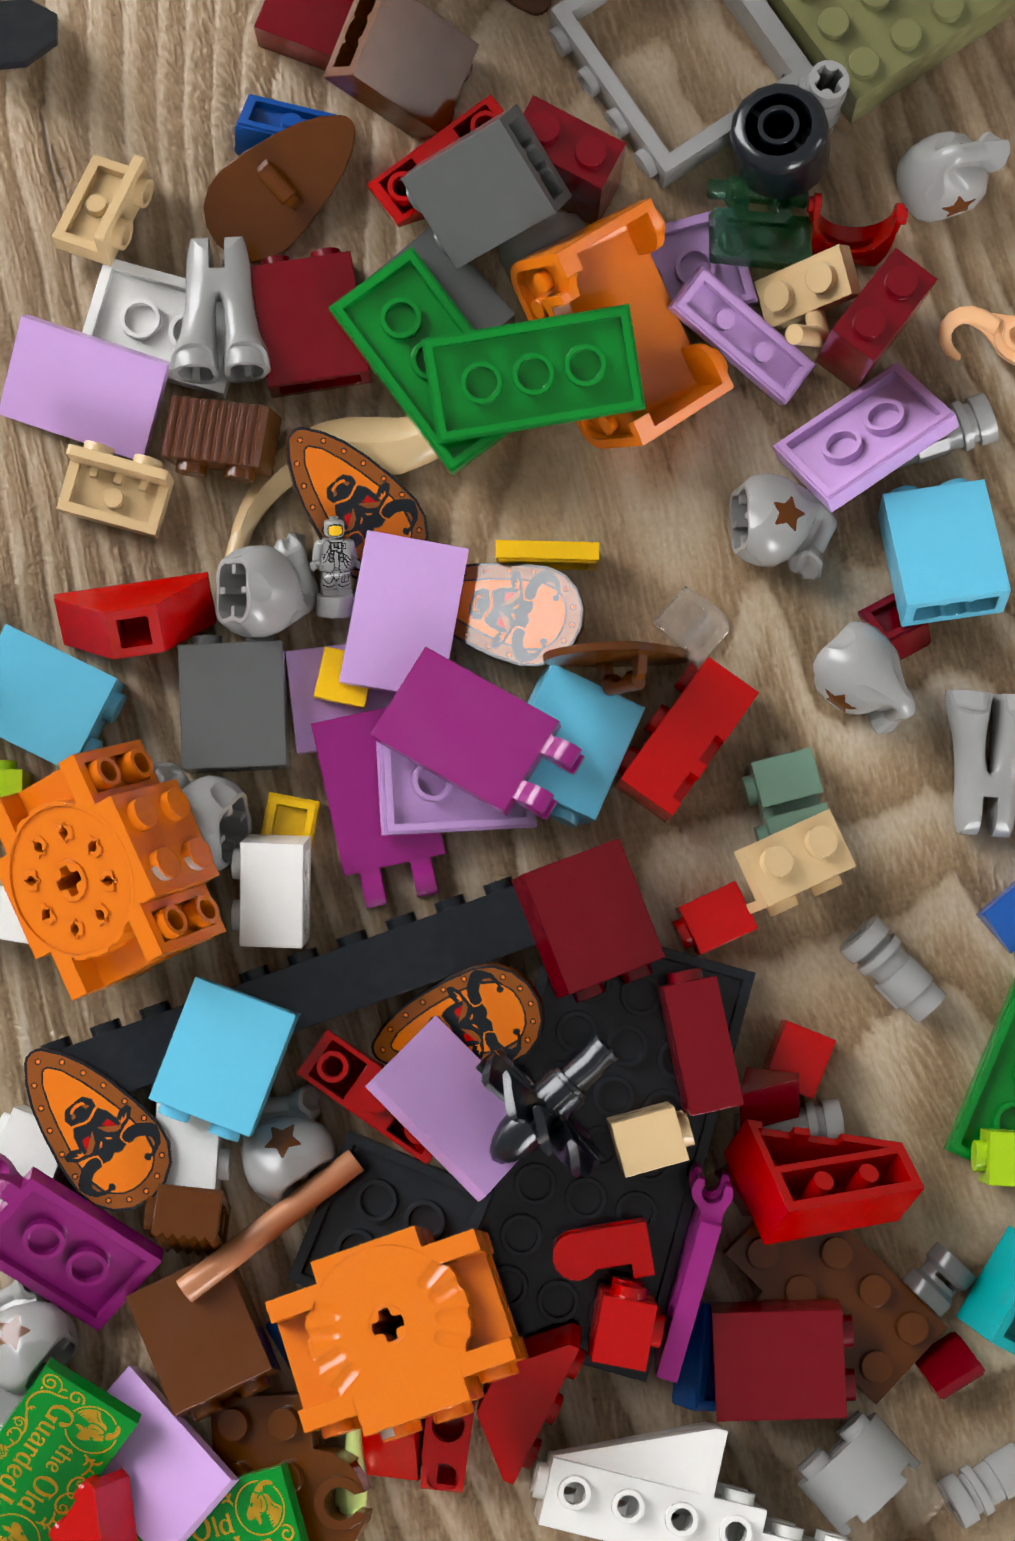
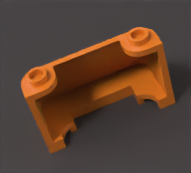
[510,198,734,449]

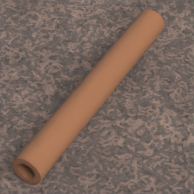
[176,1149,364,1302]

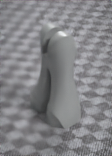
[170,236,271,384]
[945,690,1015,838]

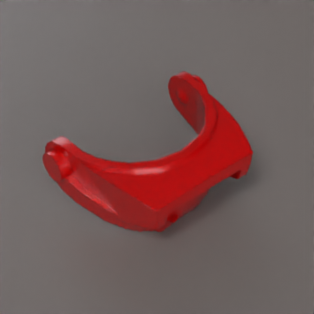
[806,192,908,267]

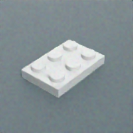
[82,259,254,398]

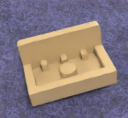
[51,154,154,267]
[56,440,174,539]
[734,809,856,917]

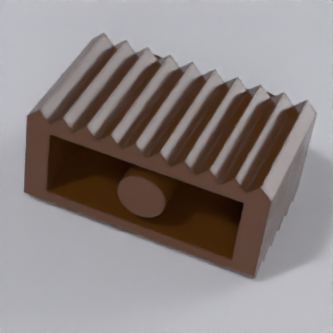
[161,395,282,484]
[144,1183,231,1256]

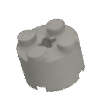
[796,1411,921,1536]

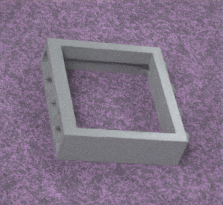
[548,0,813,189]

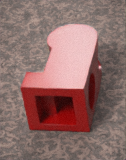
[553,1217,655,1281]
[420,1400,476,1493]

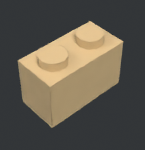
[606,1101,695,1178]

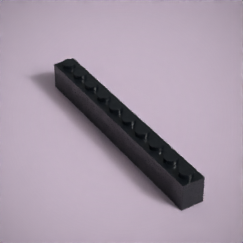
[40,876,536,1093]

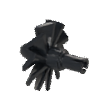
[475,1034,620,1179]

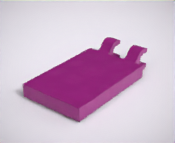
[370,646,585,820]
[311,707,446,908]
[0,1153,164,1331]
[654,1162,733,1383]

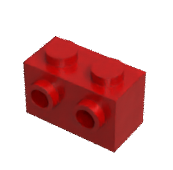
[587,1276,665,1372]

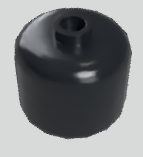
[730,83,830,200]

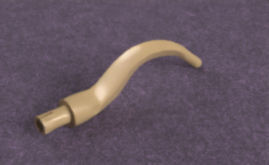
[225,416,438,557]

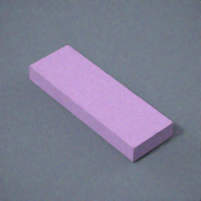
[667,266,816,405]

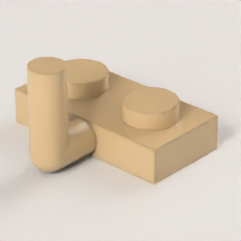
[754,244,861,347]

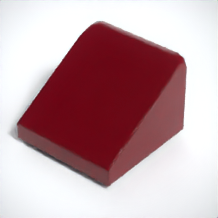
[858,593,931,660]
[740,1067,800,1127]
[915,1332,985,1400]

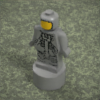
[309,516,361,618]

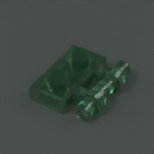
[706,175,812,270]

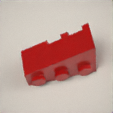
[615,656,759,822]
[724,1119,925,1245]

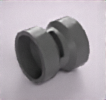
[902,1242,977,1317]

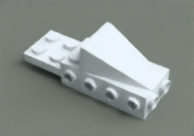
[529,1421,852,1541]

